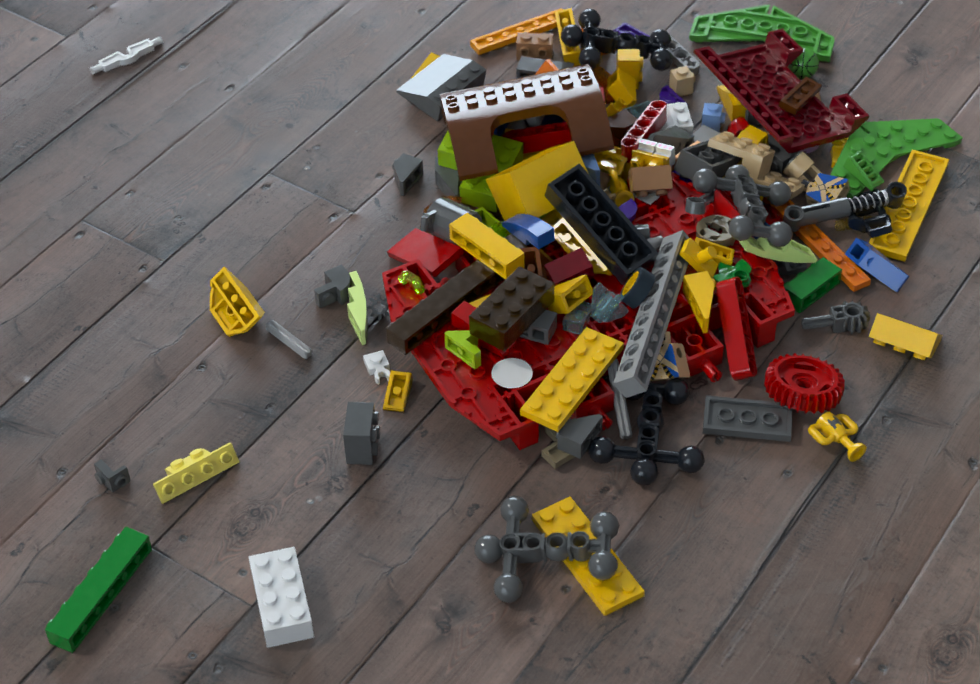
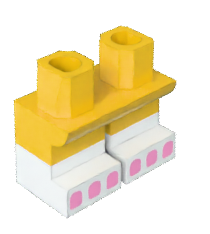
[630,139,675,169]

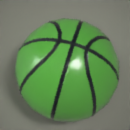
[788,48,819,80]

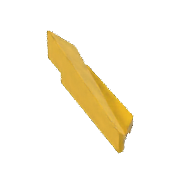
[541,209,613,276]

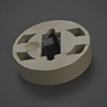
[696,215,735,247]

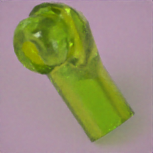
[398,271,425,294]

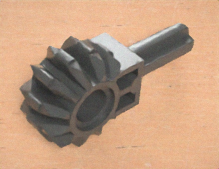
[801,300,870,334]

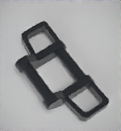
[847,189,893,238]

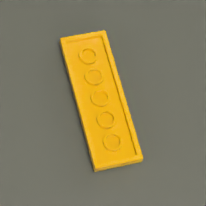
[520,327,624,432]
[532,496,645,616]

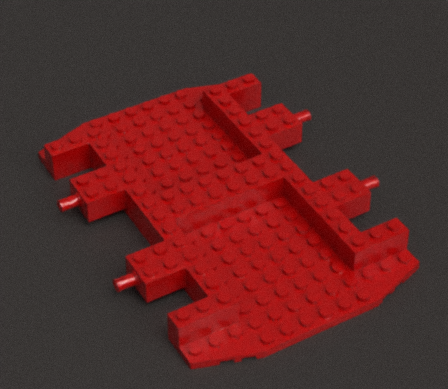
[382,171,795,450]

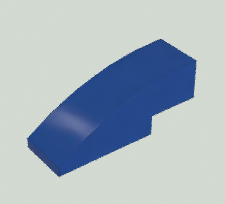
[502,214,555,249]

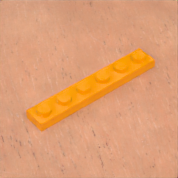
[470,8,563,55]

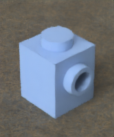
[701,103,726,133]

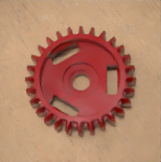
[764,353,845,414]

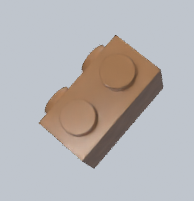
[516,32,553,61]
[628,165,673,197]

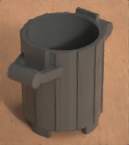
[420,197,485,247]

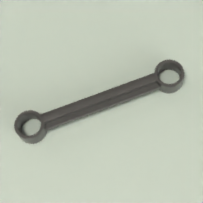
[685,177,725,215]

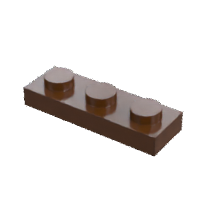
[779,77,822,115]

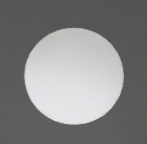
[491,358,533,388]

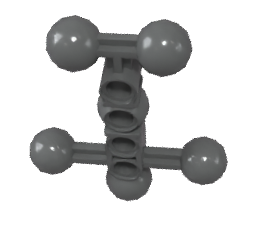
[692,164,793,247]
[474,496,619,603]

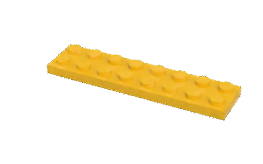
[869,149,949,262]

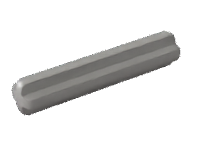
[266,320,313,359]

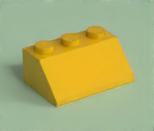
[869,313,943,361]

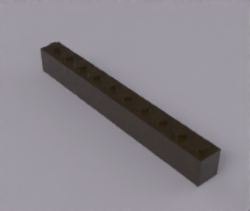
[386,234,549,355]

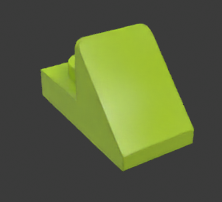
[444,330,481,369]

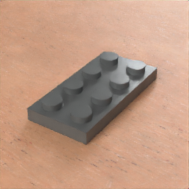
[703,395,792,442]

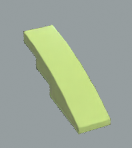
[739,237,818,263]
[347,271,368,345]

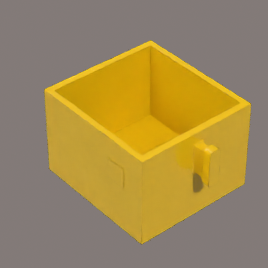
[485,141,589,221]

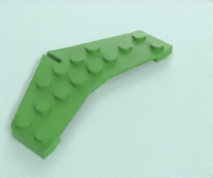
[689,4,835,62]
[830,118,963,199]

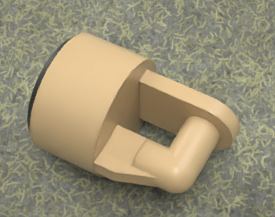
[783,151,821,183]

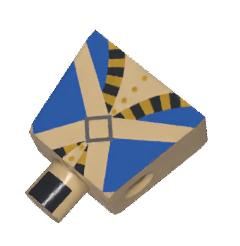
[801,173,850,205]
[650,332,690,381]

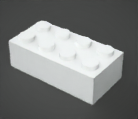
[249,547,314,648]

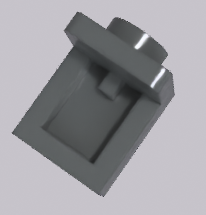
[94,459,130,493]

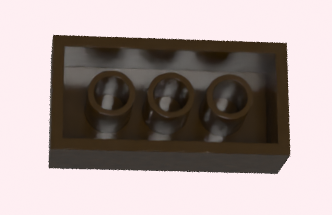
[469,266,554,352]

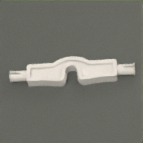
[90,37,163,75]

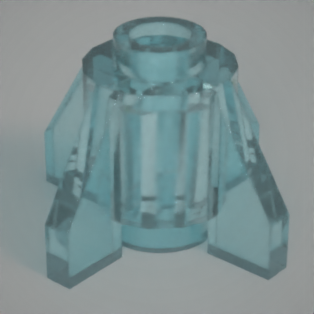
[590,282,629,323]

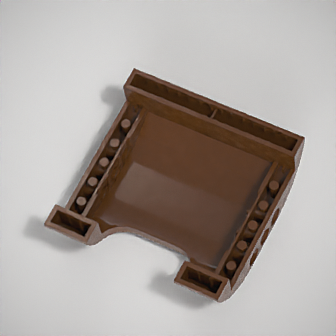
[439,64,614,181]

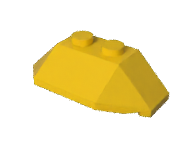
[210,267,265,337]

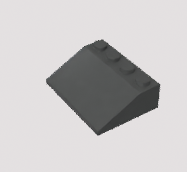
[396,54,487,121]

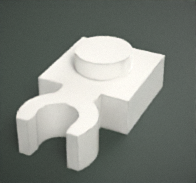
[363,350,390,385]

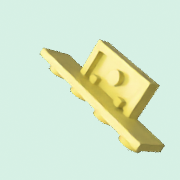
[153,443,239,504]

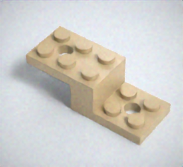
[708,131,805,199]

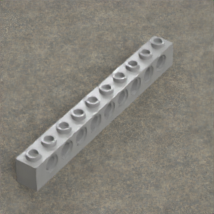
[613,230,689,398]

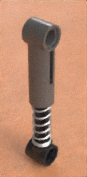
[783,182,907,232]

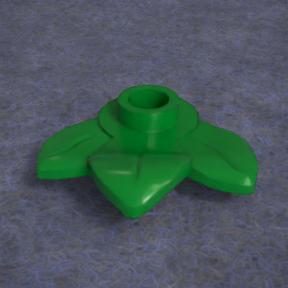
[713,259,752,288]

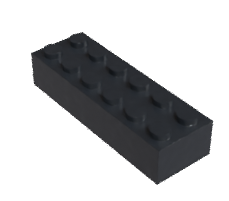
[545,164,658,285]

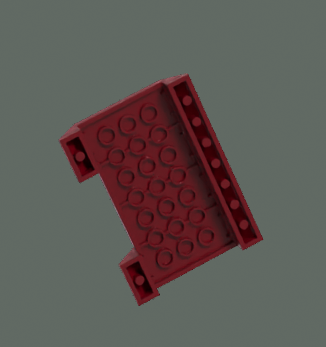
[693,29,869,154]

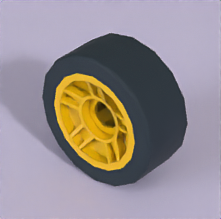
[619,267,655,309]

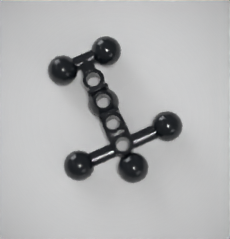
[561,9,673,71]
[588,378,705,486]

